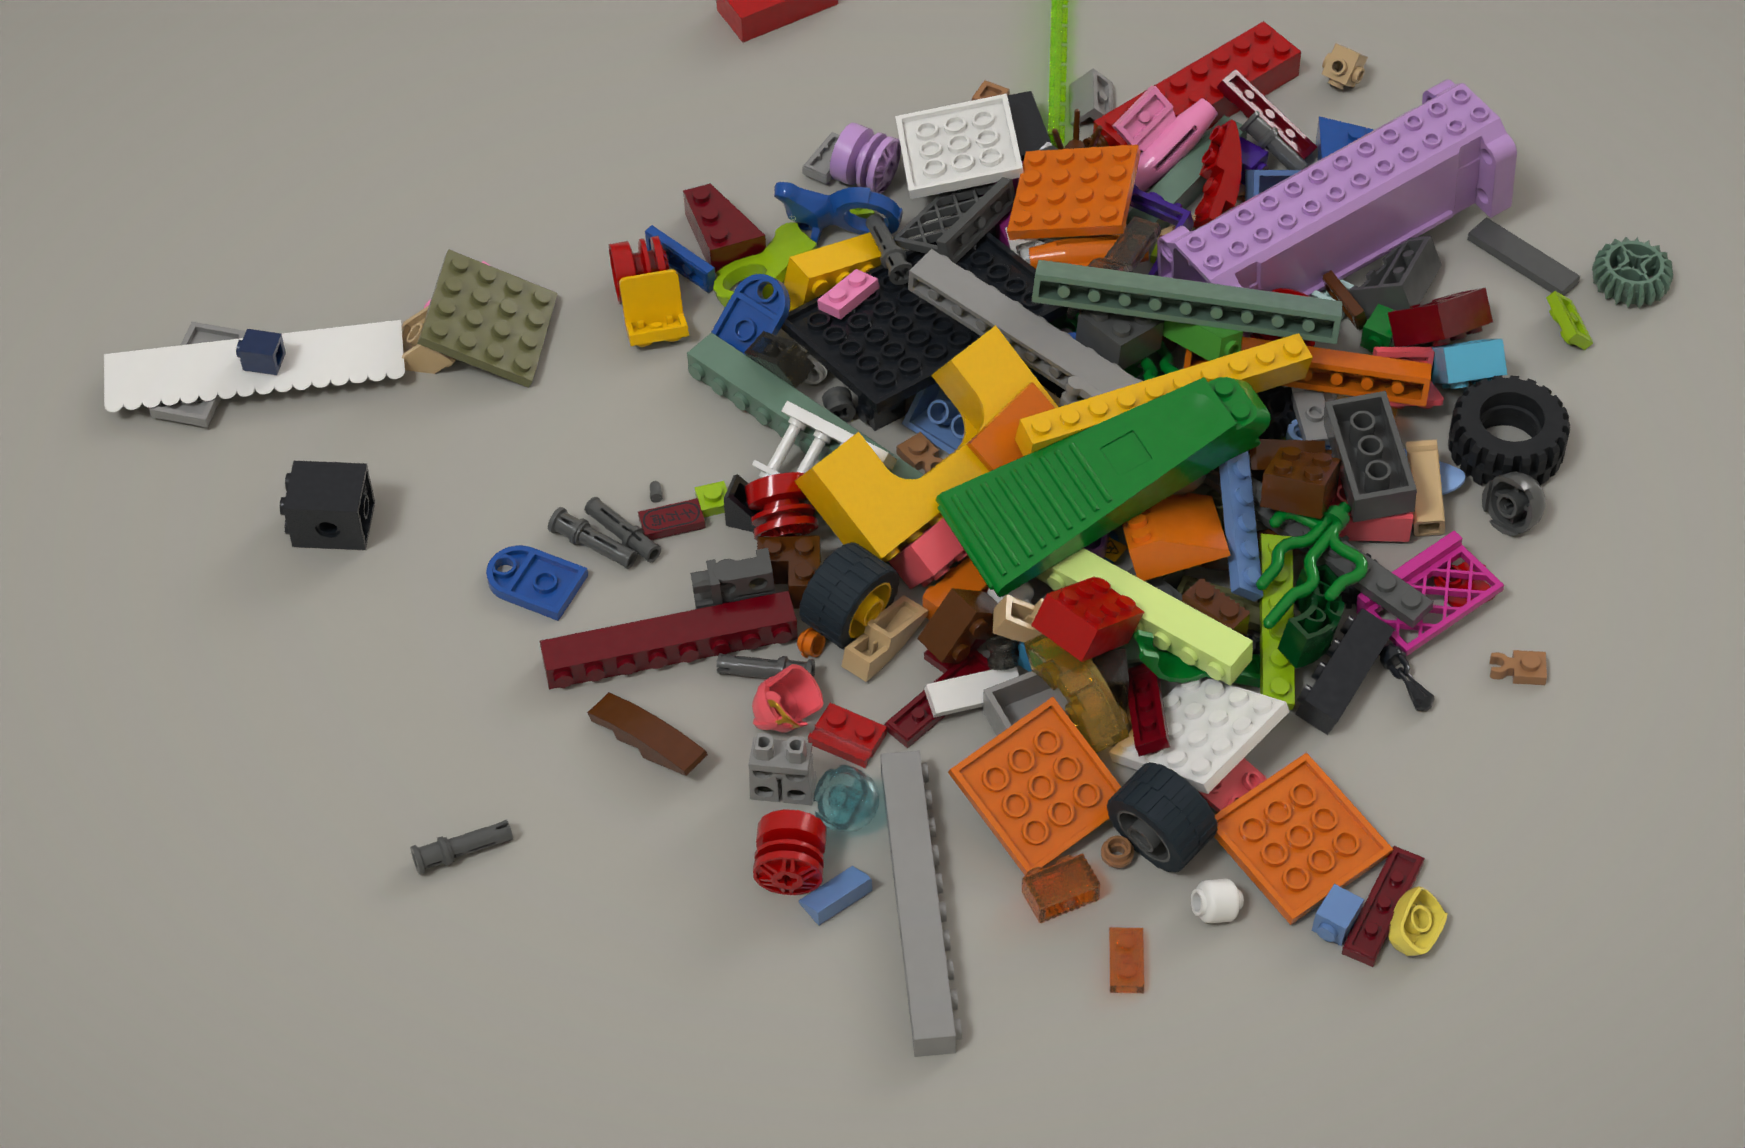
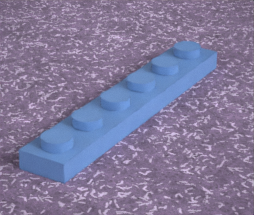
[1219,450,1263,602]

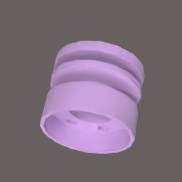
[830,122,901,194]

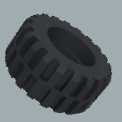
[1448,375,1570,486]

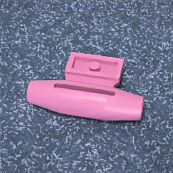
[1112,85,1218,192]

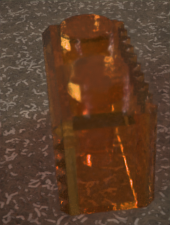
[1022,853,1100,923]

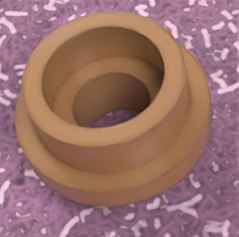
[1101,835,1134,868]

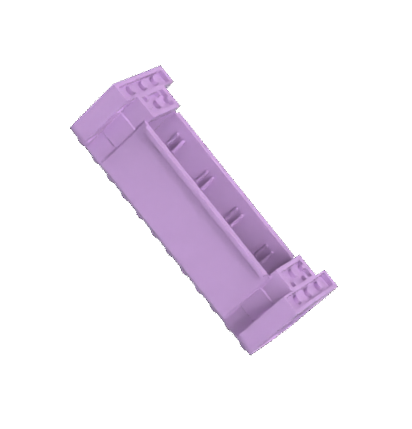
[1157,79,1517,337]

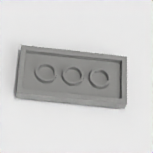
[149,322,246,428]

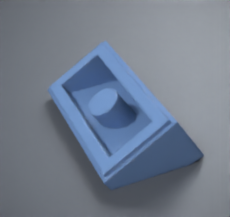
[799,866,872,925]

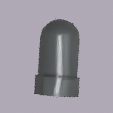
[650,481,663,503]

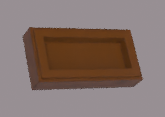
[1322,270,1367,331]

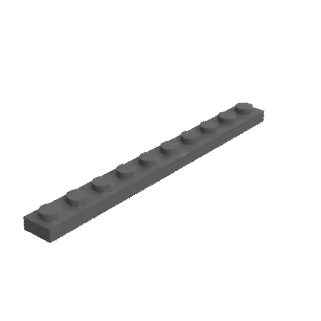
[1204,466,1434,628]

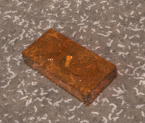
[1109,927,1144,994]

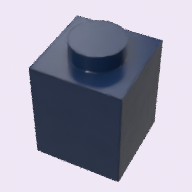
[236,329,286,375]

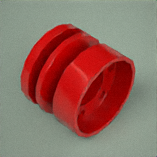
[608,236,669,304]
[745,472,819,540]
[753,809,827,895]

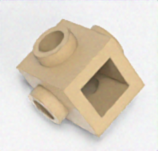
[1322,43,1368,90]

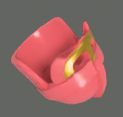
[752,664,824,733]

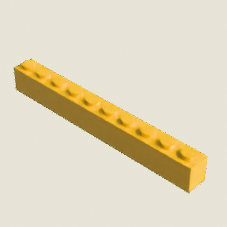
[1015,333,1313,457]

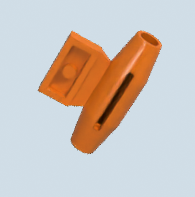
[1029,235,1149,271]

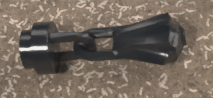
[1379,643,1435,711]

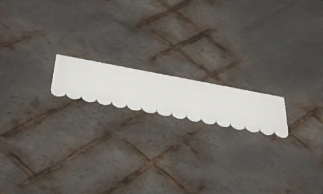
[104,320,405,412]

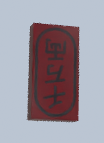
[638,498,706,540]

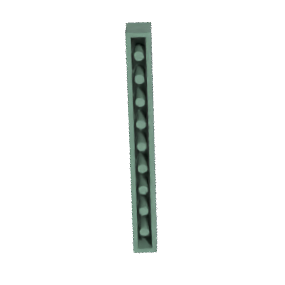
[1032,260,1342,344]
[687,332,924,479]

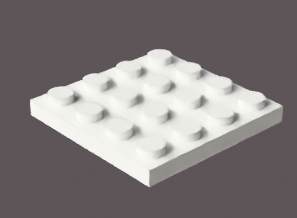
[895,94,1024,199]
[1109,677,1290,794]

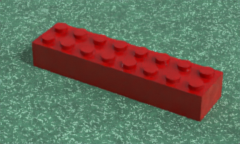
[1093,21,1301,152]

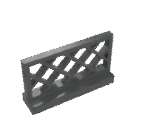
[893,177,1016,264]

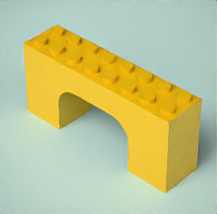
[794,325,1058,563]

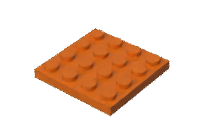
[1007,145,1141,240]
[948,697,1121,879]
[1214,752,1393,925]

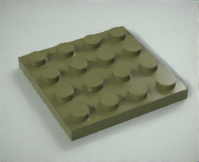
[417,249,558,388]

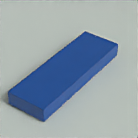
[645,225,716,293]

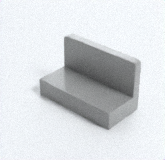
[1069,68,1113,126]

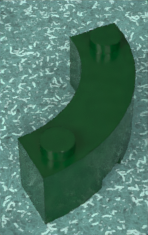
[1277,564,1345,669]

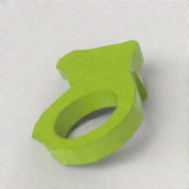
[713,222,818,307]

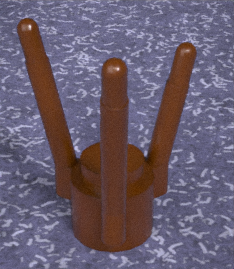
[1052,109,1103,149]

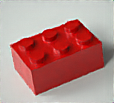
[1031,576,1144,662]

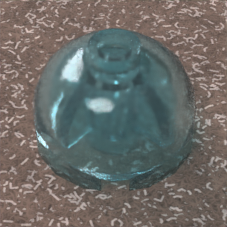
[814,764,880,832]

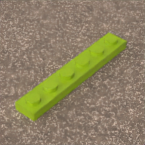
[1259,533,1295,710]

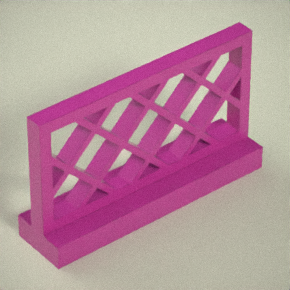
[1356,530,1504,656]

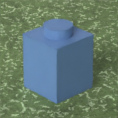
[1311,884,1364,946]

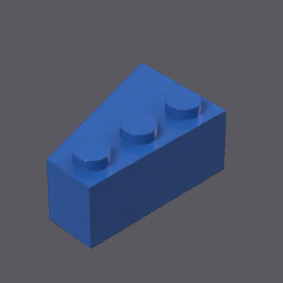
[1316,116,1374,161]

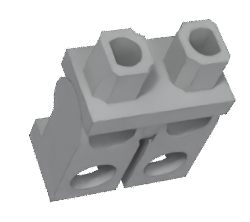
[748,733,817,806]

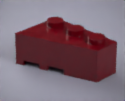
[683,183,766,273]
[1388,287,1493,347]

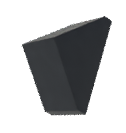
[724,474,761,532]

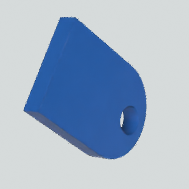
[711,274,790,364]
[486,545,588,621]

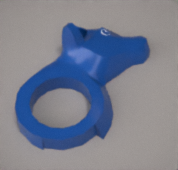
[774,182,903,245]

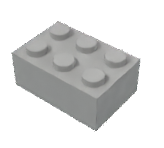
[983,656,1100,736]

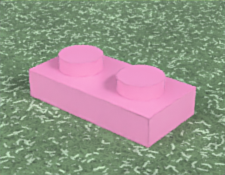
[817,269,880,320]

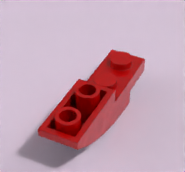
[1193,119,1242,229]

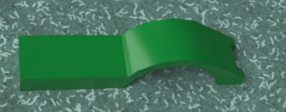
[1134,630,1260,688]

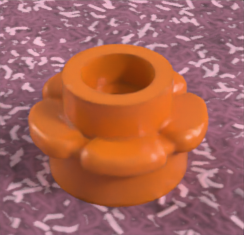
[797,628,826,658]

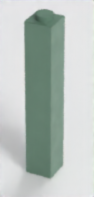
[1126,115,1247,248]

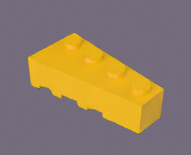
[784,232,894,312]

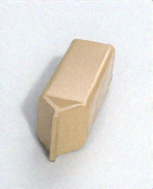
[1406,439,1445,536]

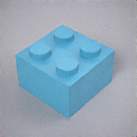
[1431,339,1507,389]

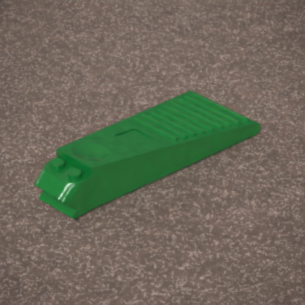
[935,377,1271,597]

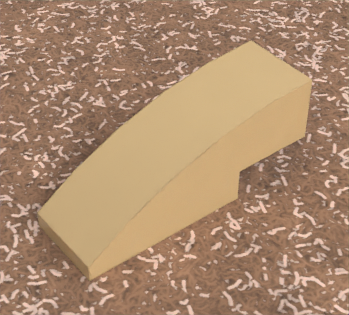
[993,594,1061,648]
[841,595,929,682]

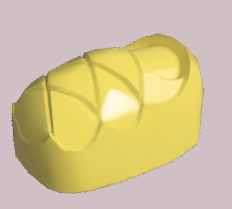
[1388,886,1448,956]

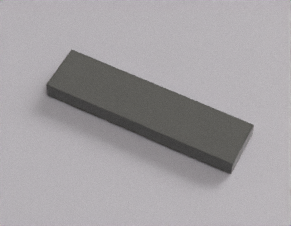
[1467,217,1580,296]

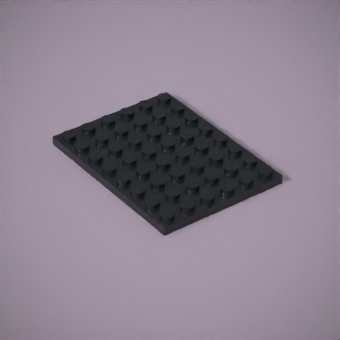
[781,232,1075,414]

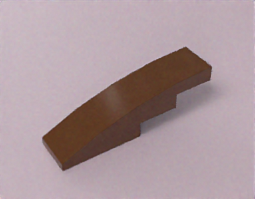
[587,692,708,776]

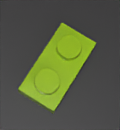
[1546,291,1593,350]

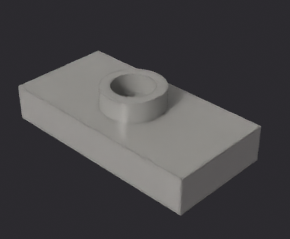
[802,132,840,184]
[1291,390,1330,445]

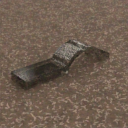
[1066,216,1161,320]

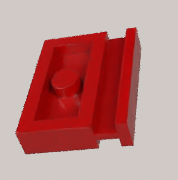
[808,703,887,768]

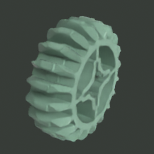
[1592,236,1674,308]

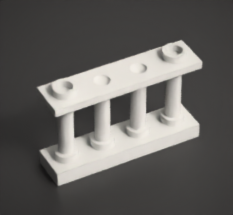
[752,401,898,478]

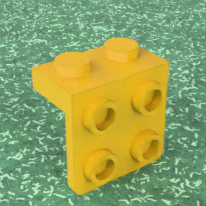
[619,269,689,347]

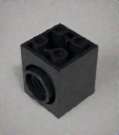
[280,460,375,550]

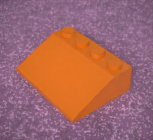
[1122,493,1231,581]

